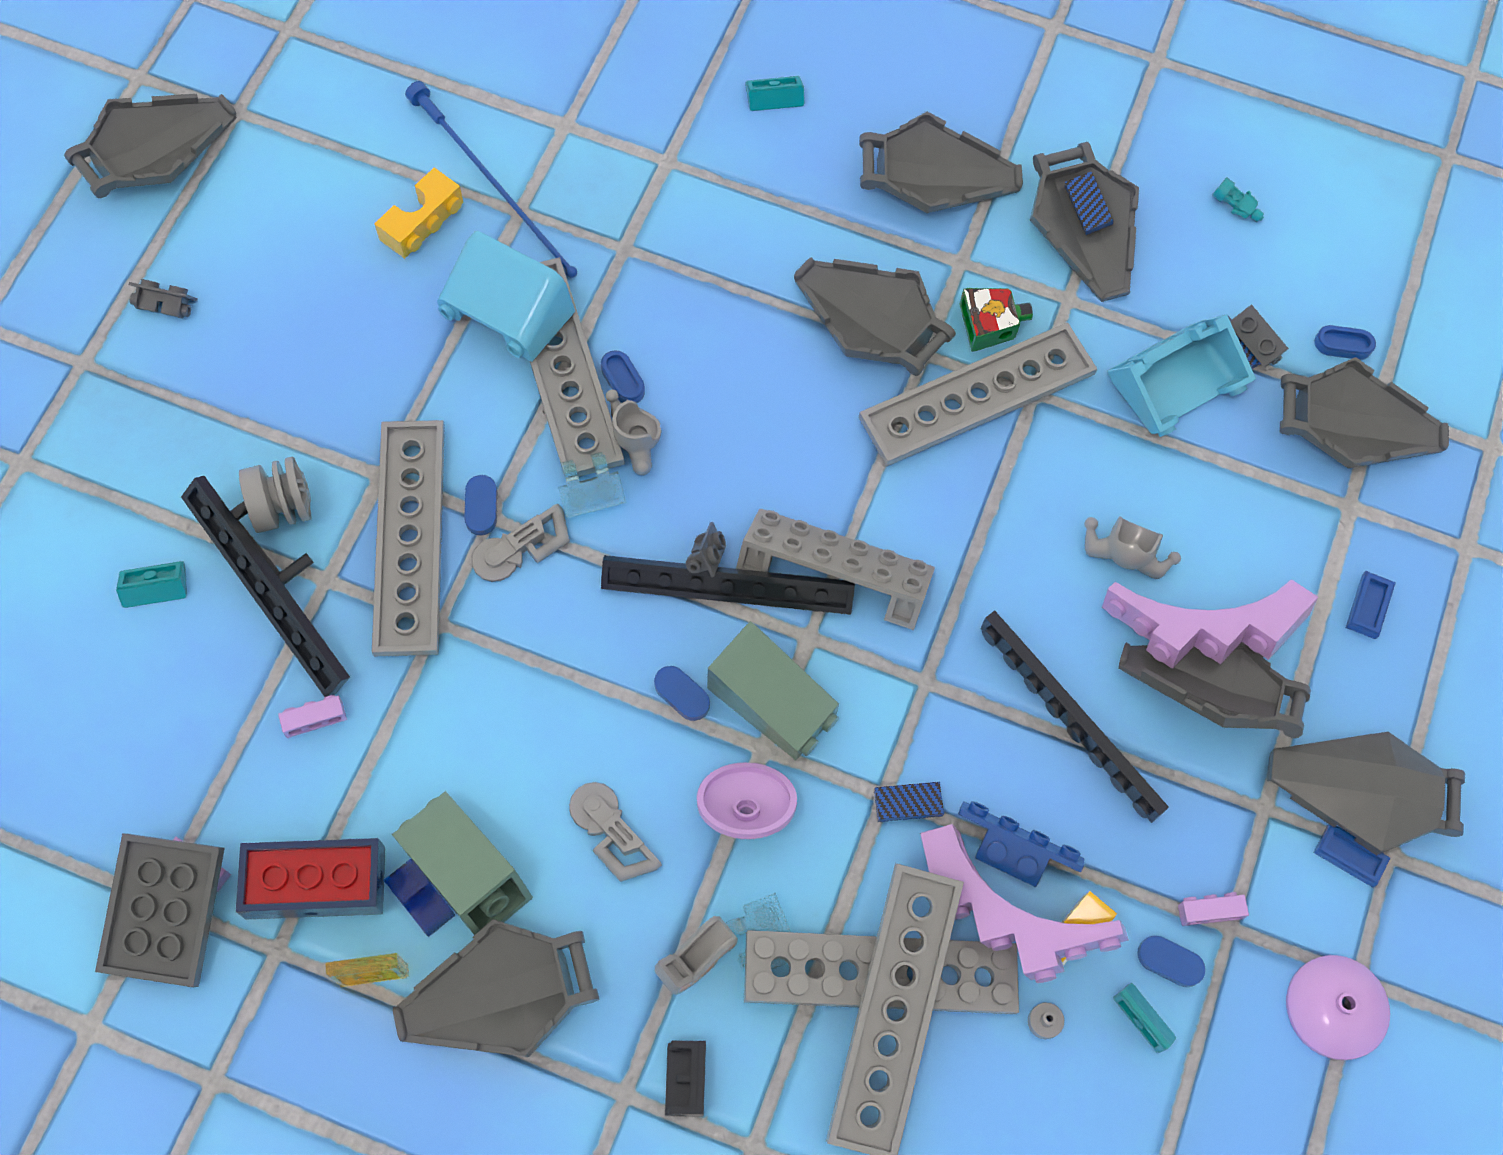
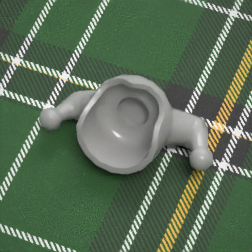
[606,389,661,476]
[1084,516,1181,579]

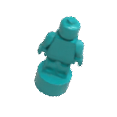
[1212,177,1264,222]

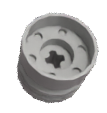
[239,456,311,533]

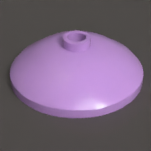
[697,762,797,839]
[1286,955,1390,1060]

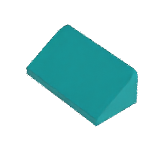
[745,76,804,111]
[116,561,187,608]
[1113,983,1176,1053]

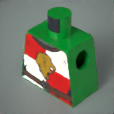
[959,288,1033,352]

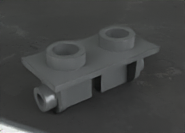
[128,279,197,318]
[1230,304,1289,368]
[685,522,726,577]

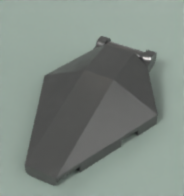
[64,94,237,198]
[859,111,1023,213]
[1030,142,1139,302]
[794,257,956,376]
[1280,357,1449,468]
[1118,642,1311,738]
[1267,732,1465,856]
[393,919,600,1057]

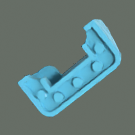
[437,231,575,362]
[1107,314,1256,437]

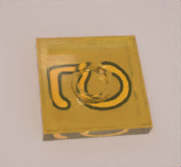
[325,953,409,987]

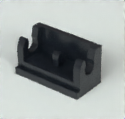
[665,1040,706,1117]

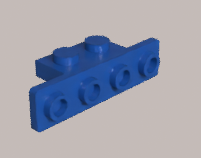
[958,801,1084,887]

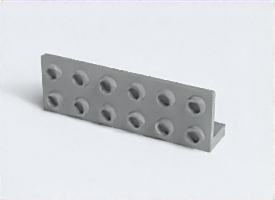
[736,509,935,630]

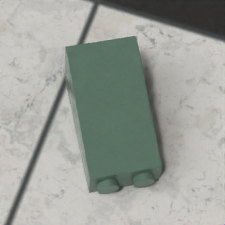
[707,621,839,760]
[392,791,533,935]

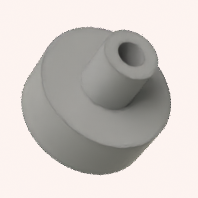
[1028,1003,1064,1039]

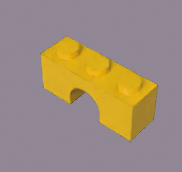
[374,167,464,259]

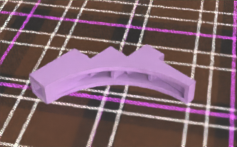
[1102,579,1318,669]
[920,824,1129,983]

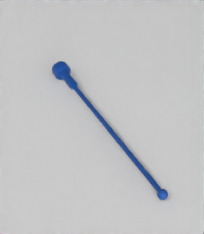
[405,81,577,278]

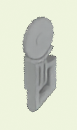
[471,504,570,582]
[569,782,662,882]

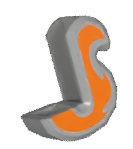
[655,916,738,995]

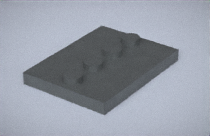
[95,833,225,987]

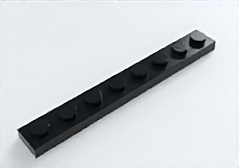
[181,476,350,697]
[601,555,855,615]
[980,610,1169,823]

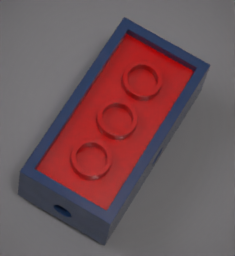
[236,838,385,920]

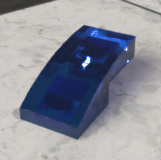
[384,859,455,937]

